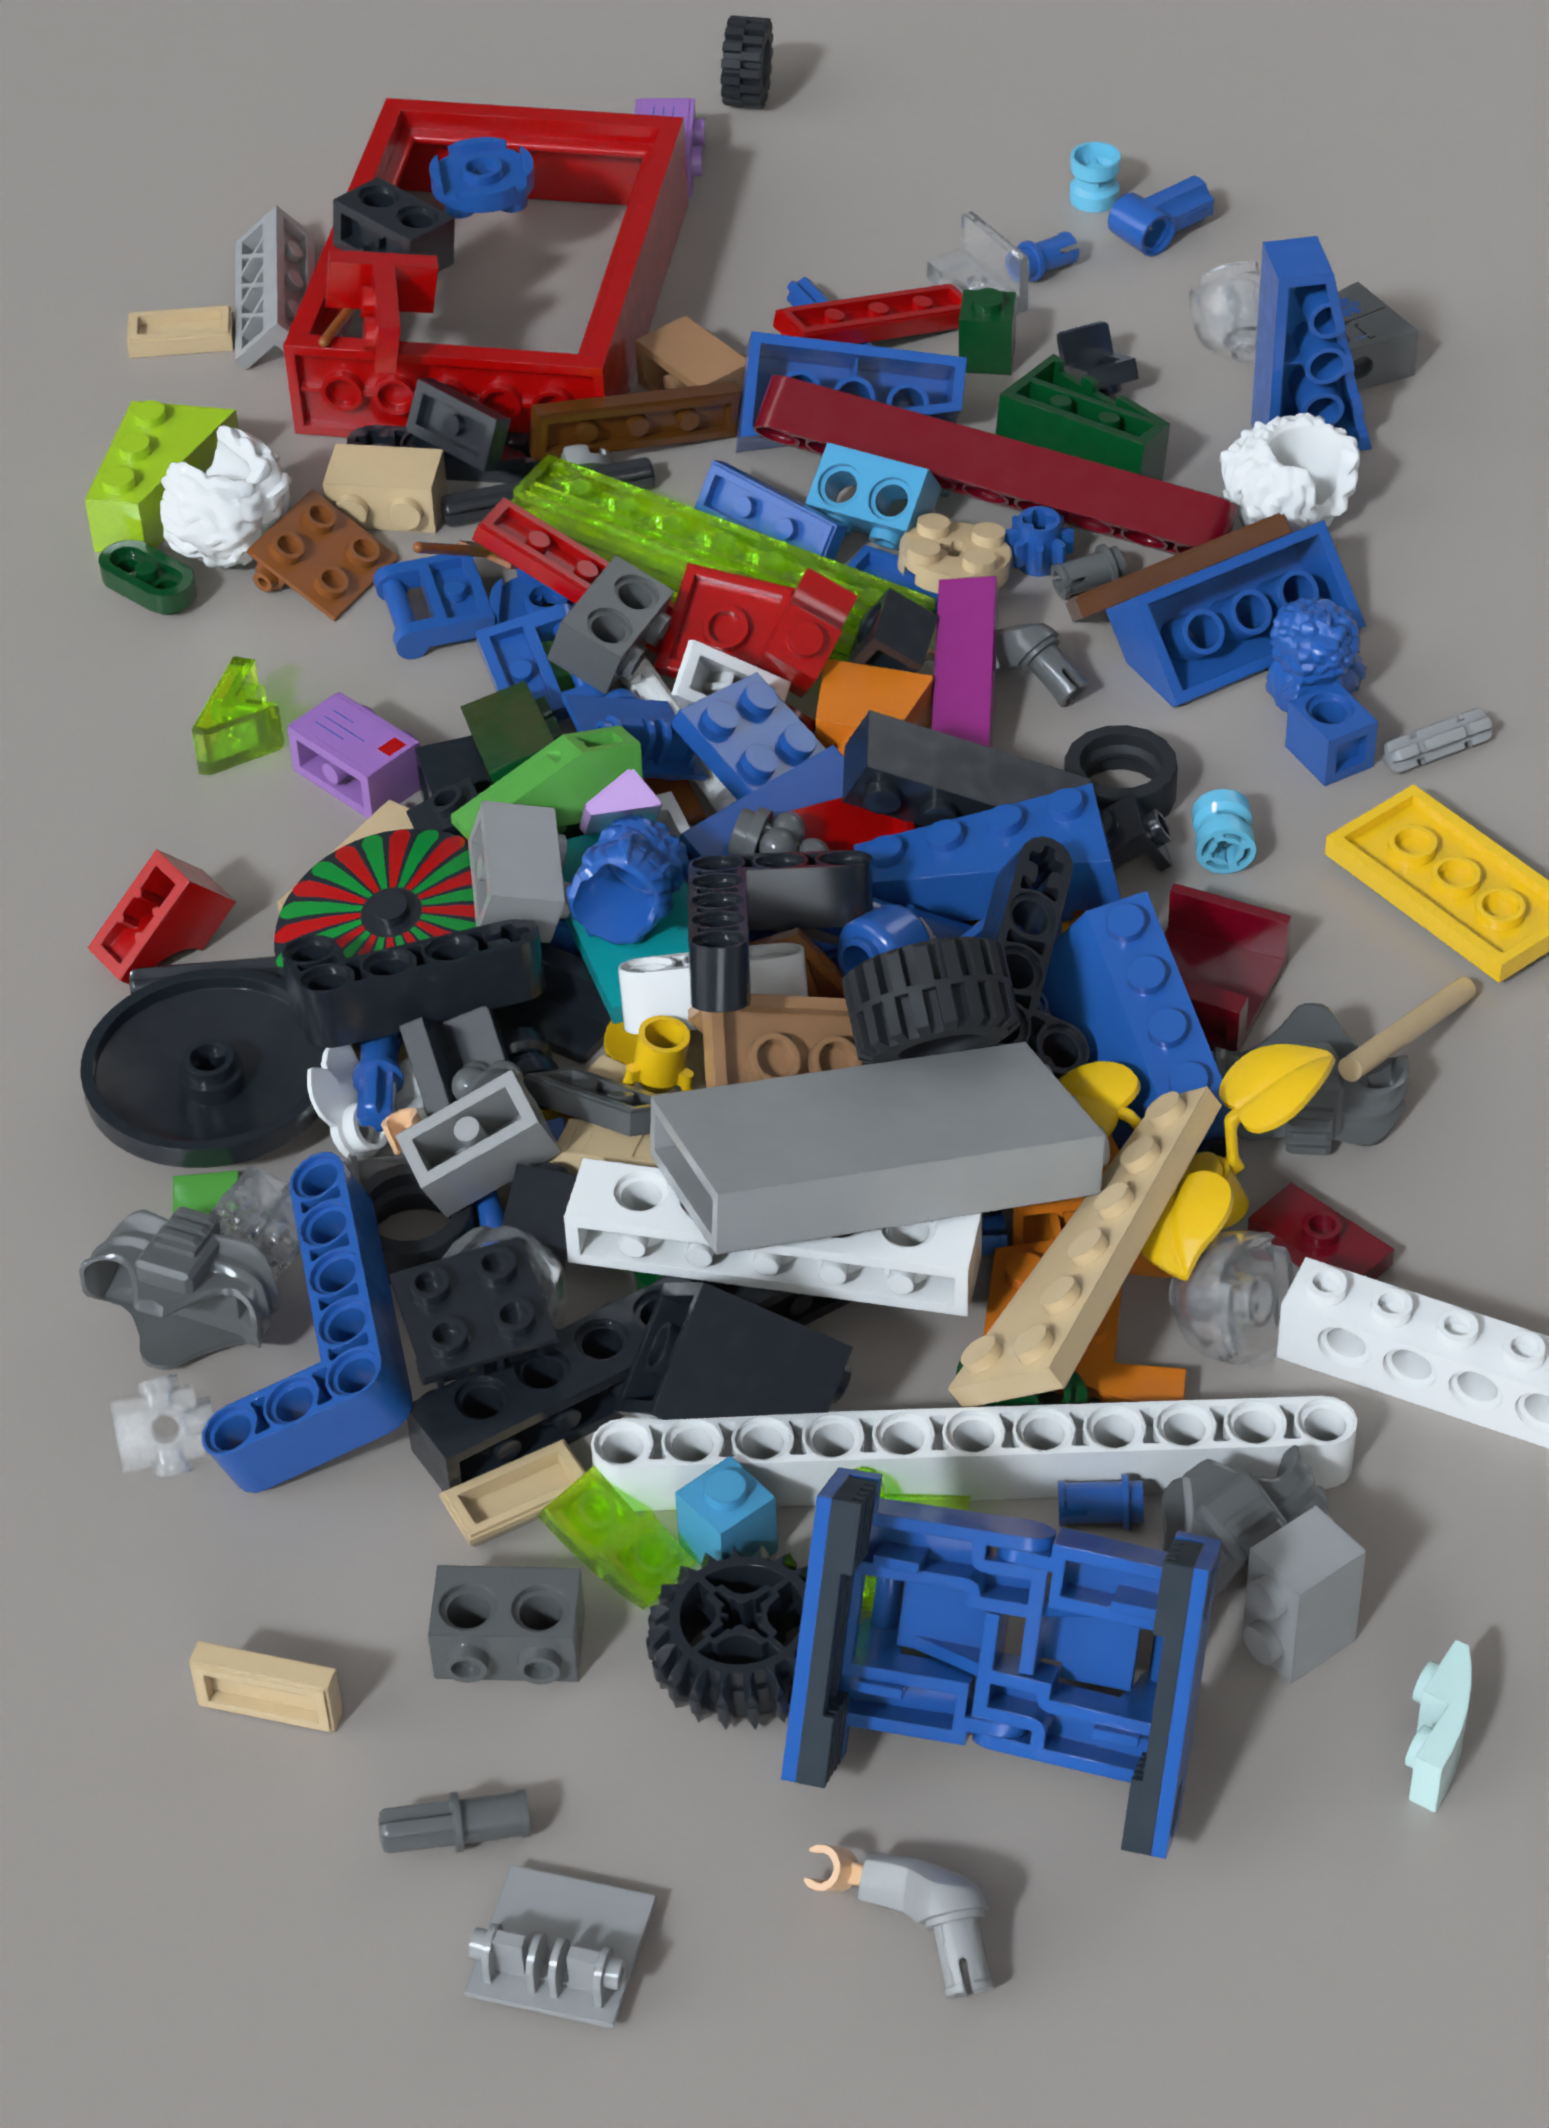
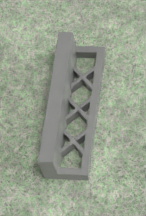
[235,205,315,370]

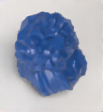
[1265,598,1367,713]
[566,815,689,945]

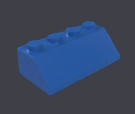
[1106,520,1366,707]
[1042,891,1232,1152]

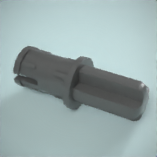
[378,1789,530,1854]

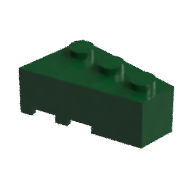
[995,354,1170,481]
[460,680,585,839]

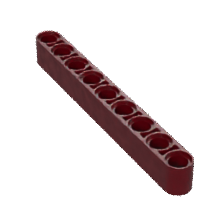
[753,375,1239,564]

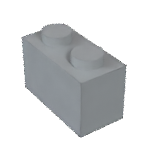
[468,800,571,943]
[395,1069,562,1218]
[1242,1505,1366,1684]

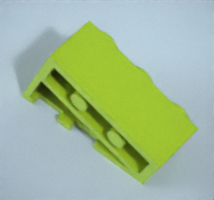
[85,400,239,553]

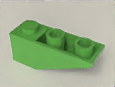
[451,725,643,840]

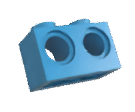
[805,442,942,550]

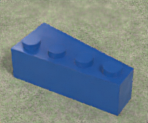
[1251,236,1372,451]
[736,331,967,453]
[854,783,1121,922]

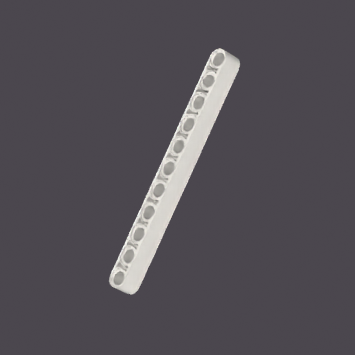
[591,1396,1357,1512]

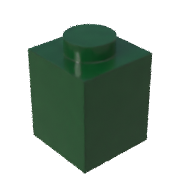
[959,288,1016,375]

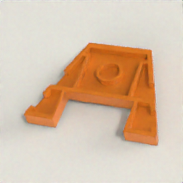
[983,1239,1195,1403]

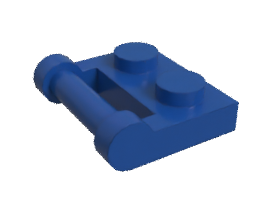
[373,555,495,659]
[475,603,609,722]

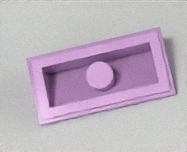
[580,769,662,835]

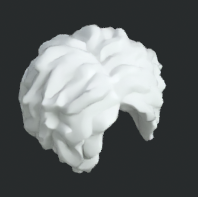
[1219,412,1360,541]
[160,425,292,569]

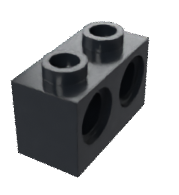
[333,177,455,272]

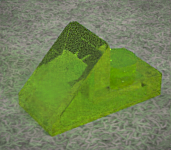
[192,656,284,776]

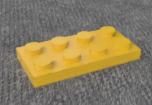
[1325,784,1549,983]

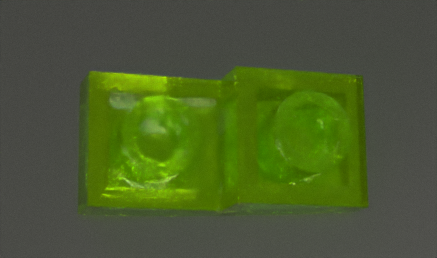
[537,1466,696,1610]

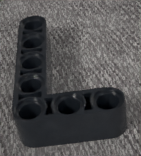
[688,850,874,1013]

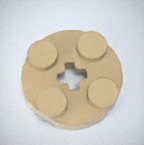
[898,513,1012,594]

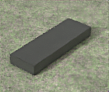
[523,1067,657,1137]

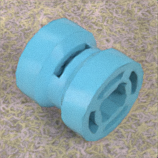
[1069,141,1121,213]
[1191,789,1257,874]

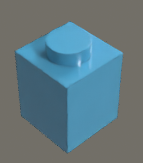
[675,1456,778,1566]

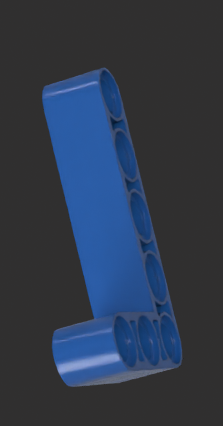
[202,1152,413,1493]

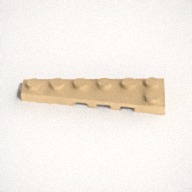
[948,1086,1222,1407]

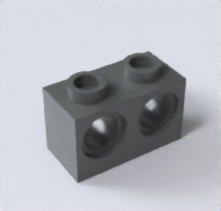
[547,555,674,695]
[428,1565,585,1684]

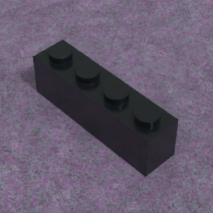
[842,710,1090,827]

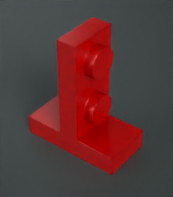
[325,249,438,374]

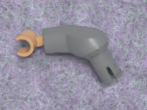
[804,1845,995,1999]

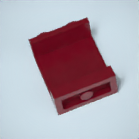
[1164,883,1292,1052]

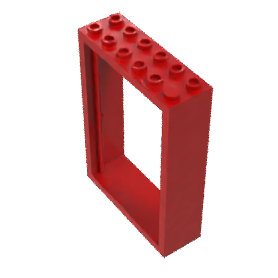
[283,98,688,454]

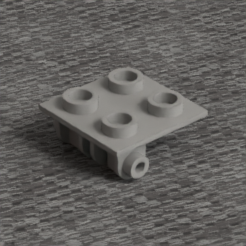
[464,1865,656,2029]

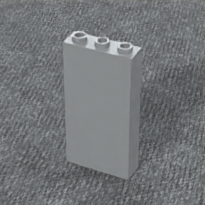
[650,1042,1110,1255]

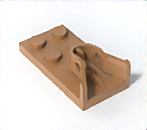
[688,994,868,1088]

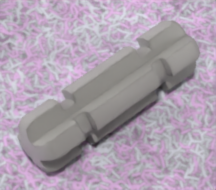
[1383,708,1493,773]

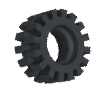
[720,15,773,108]

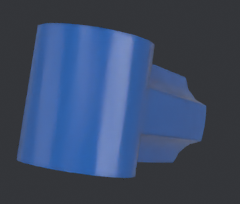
[1107,175,1214,257]

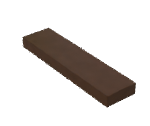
[528,381,742,461]
[1065,513,1291,622]

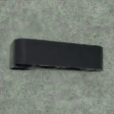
[980,836,1090,1079]
[281,919,546,1048]

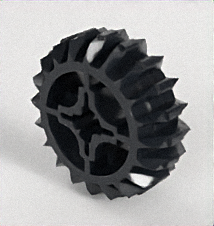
[646,1545,808,1730]

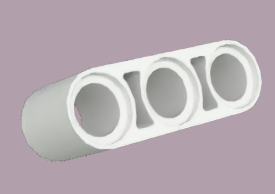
[618,943,808,1034]

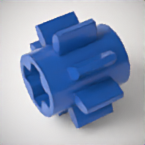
[1004,506,1074,577]

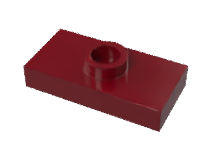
[1247,1182,1395,1280]

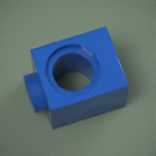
[1285,682,1378,786]

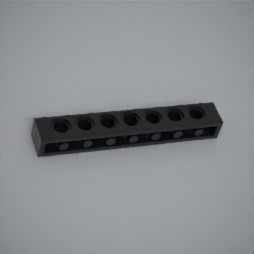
[407,1275,852,1491]

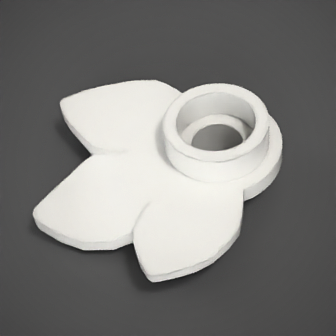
[307,1044,388,1159]

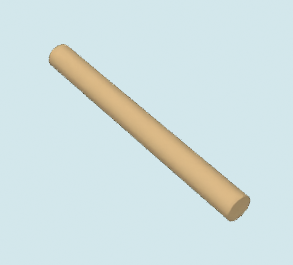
[1338,977,1476,1082]

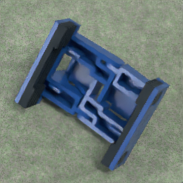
[781,1467,1222,1859]

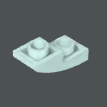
[1405,1640,1472,1813]

